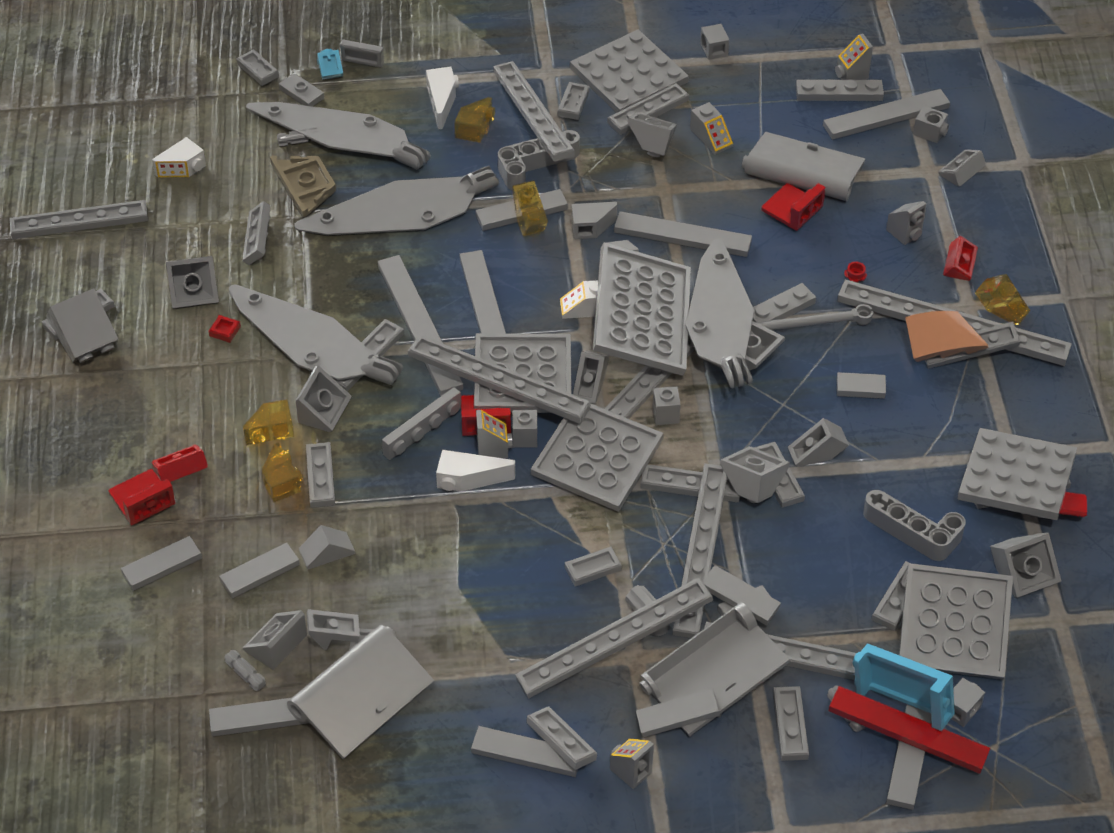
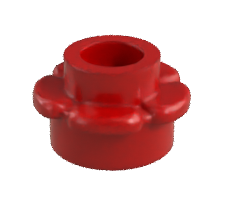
[844,262,867,283]

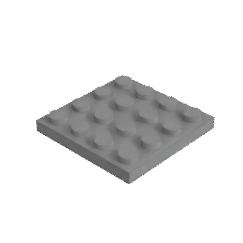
[570,29,689,113]
[474,333,571,413]
[531,404,663,512]
[958,428,1077,520]
[899,563,1013,680]

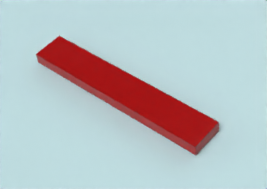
[828,686,990,774]

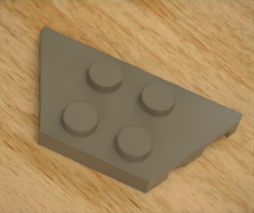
[270,156,336,218]

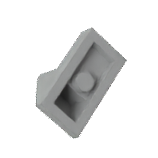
[307,609,360,650]

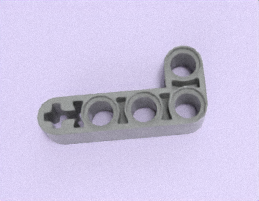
[498,130,580,191]
[863,490,966,561]

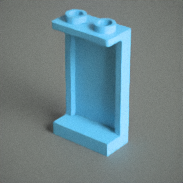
[853,643,955,731]

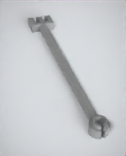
[756,304,873,330]

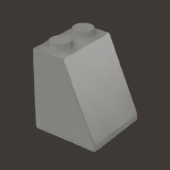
[46,288,119,363]

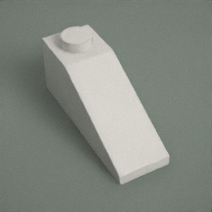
[426,67,459,129]
[436,450,515,492]

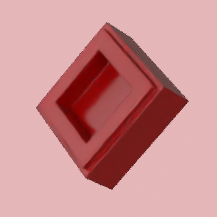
[208,315,241,343]

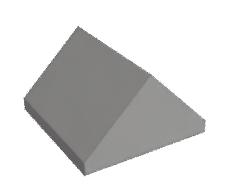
[745,321,785,370]
[295,365,352,432]
[243,610,307,670]

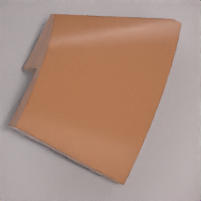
[905,311,989,362]

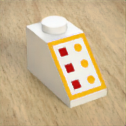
[152,137,206,177]
[560,280,598,319]

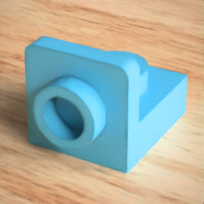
[317,49,343,80]

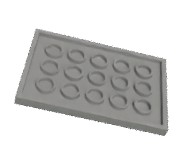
[593,242,691,376]

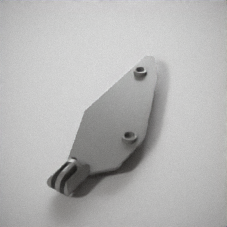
[246,102,431,170]
[295,166,500,235]
[686,238,754,388]
[229,285,403,385]

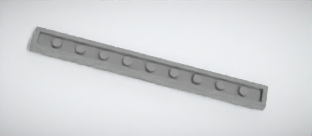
[838,279,1072,366]

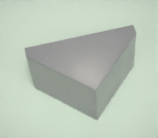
[299,525,355,570]

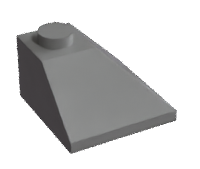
[628,112,677,157]
[166,256,219,308]
[720,446,790,503]
[990,533,1061,598]

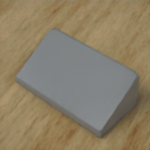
[938,150,986,186]

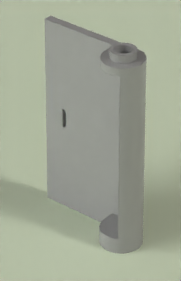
[742,132,865,201]
[639,602,790,737]
[287,625,434,759]

